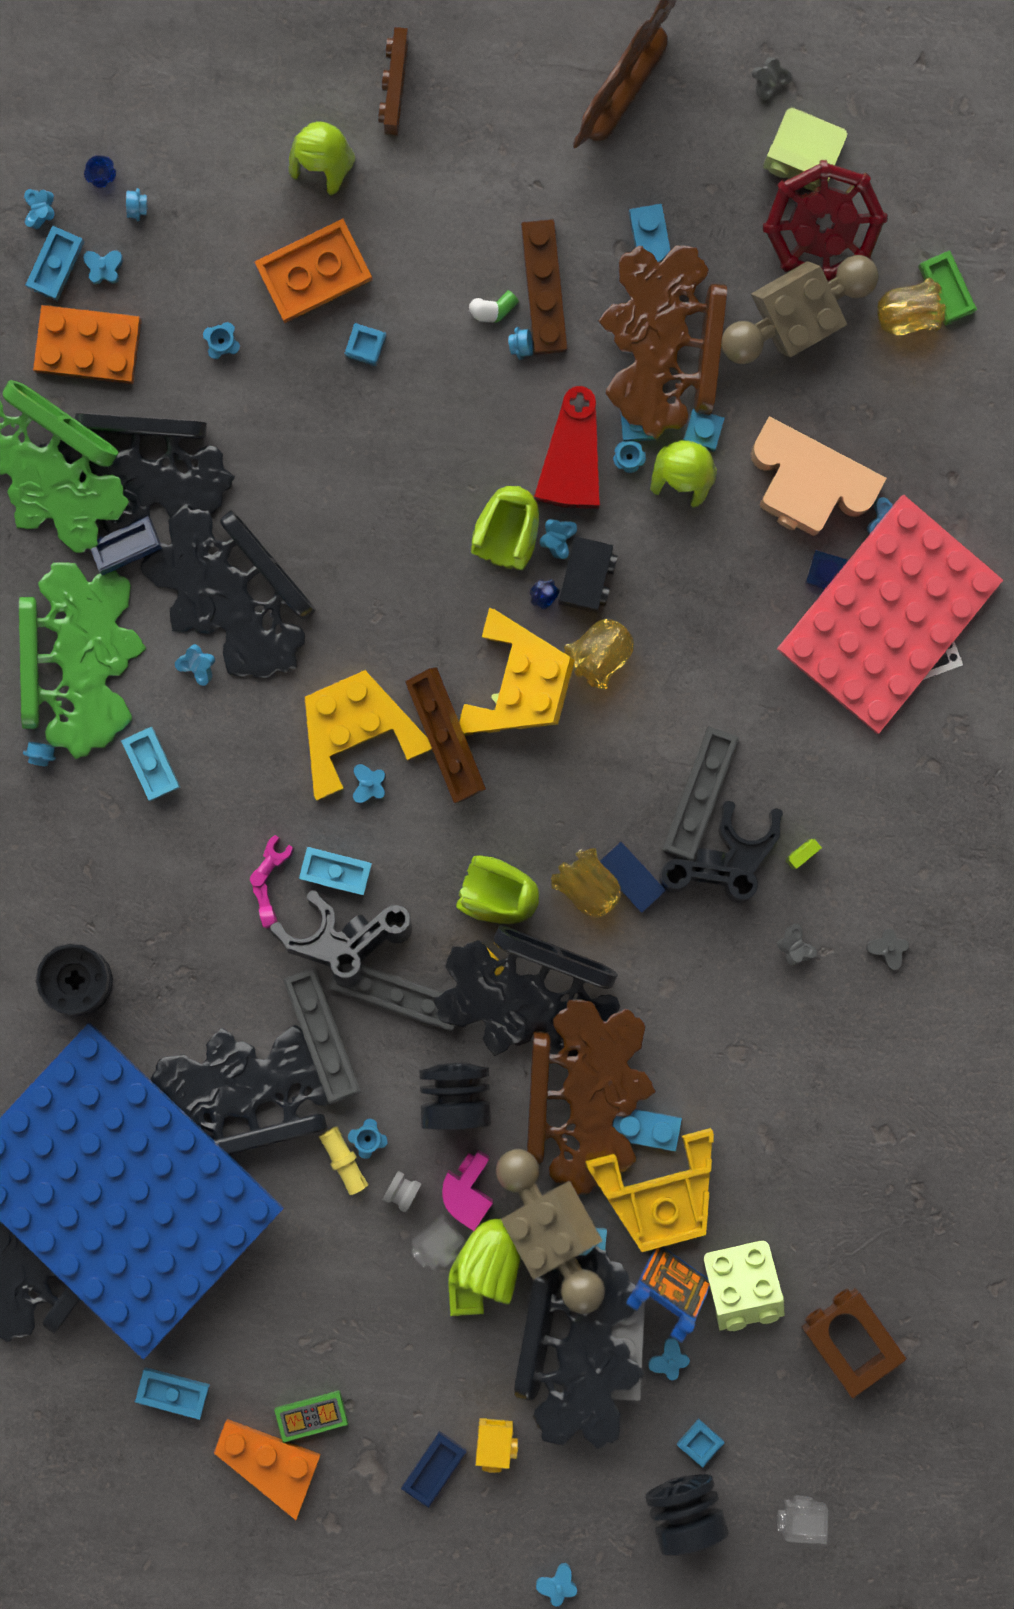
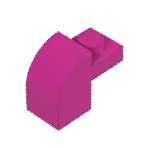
[442,1149,493,1231]

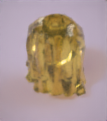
[877,278,946,335]
[564,619,634,690]
[551,848,621,918]

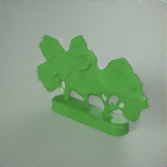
[0,380,129,553]
[19,563,146,759]

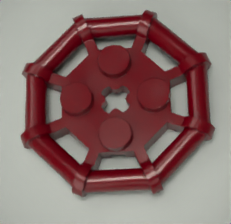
[763,160,888,282]

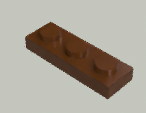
[378,27,409,136]

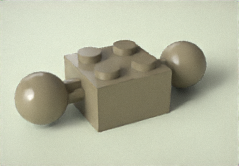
[721,255,879,364]
[496,1149,605,1314]

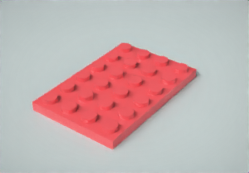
[776,495,1003,734]

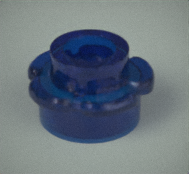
[84,155,117,188]
[530,579,560,610]

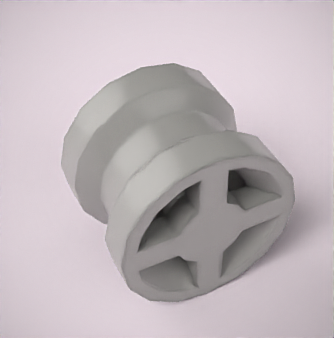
[382,1171,422,1213]

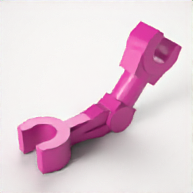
[250,835,294,929]

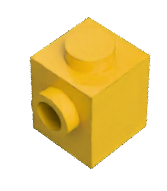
[476,1418,518,1473]

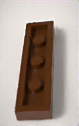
[521,219,567,355]
[405,667,486,803]

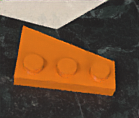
[214,1419,321,1520]

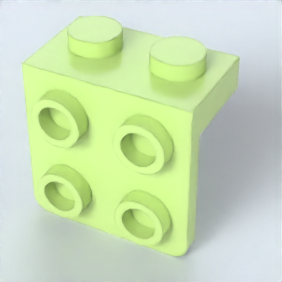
[763,108,847,191]
[704,1241,785,1331]

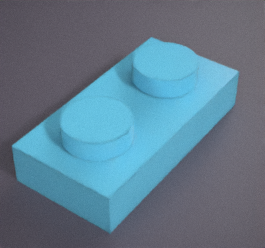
[121,727,180,801]
[299,847,372,895]

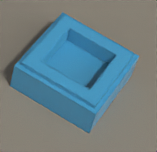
[344,323,387,366]
[677,1418,725,1468]

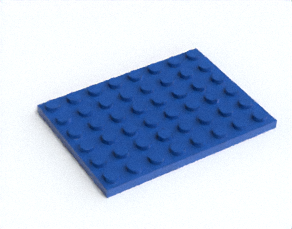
[0,1023,284,1359]

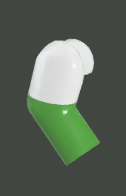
[469,290,519,323]

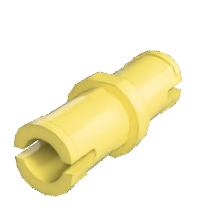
[318,1126,368,1195]

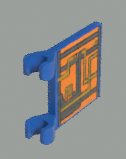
[626,1247,710,1343]

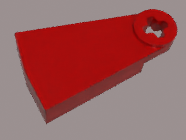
[534,386,600,509]

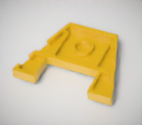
[459,608,575,736]
[305,670,432,801]
[585,1128,714,1252]

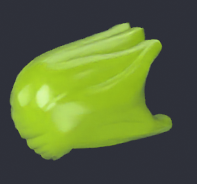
[288,121,356,195]
[650,440,717,508]
[471,486,539,570]
[456,856,539,924]
[448,1219,520,1304]

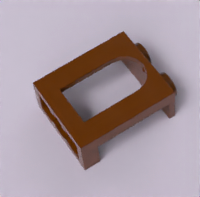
[801,1288,907,1399]

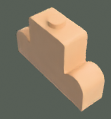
[751,416,887,536]

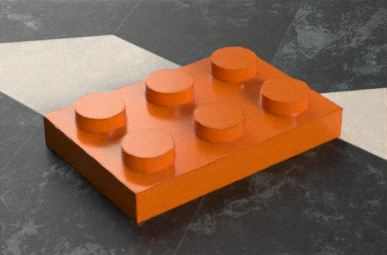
[254,219,373,323]
[33,305,141,384]

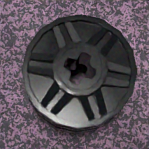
[36,943,114,1016]
[419,1063,491,1130]
[645,1474,729,1555]

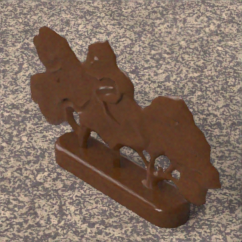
[573,0,676,148]
[598,245,727,439]
[527,1000,656,1197]

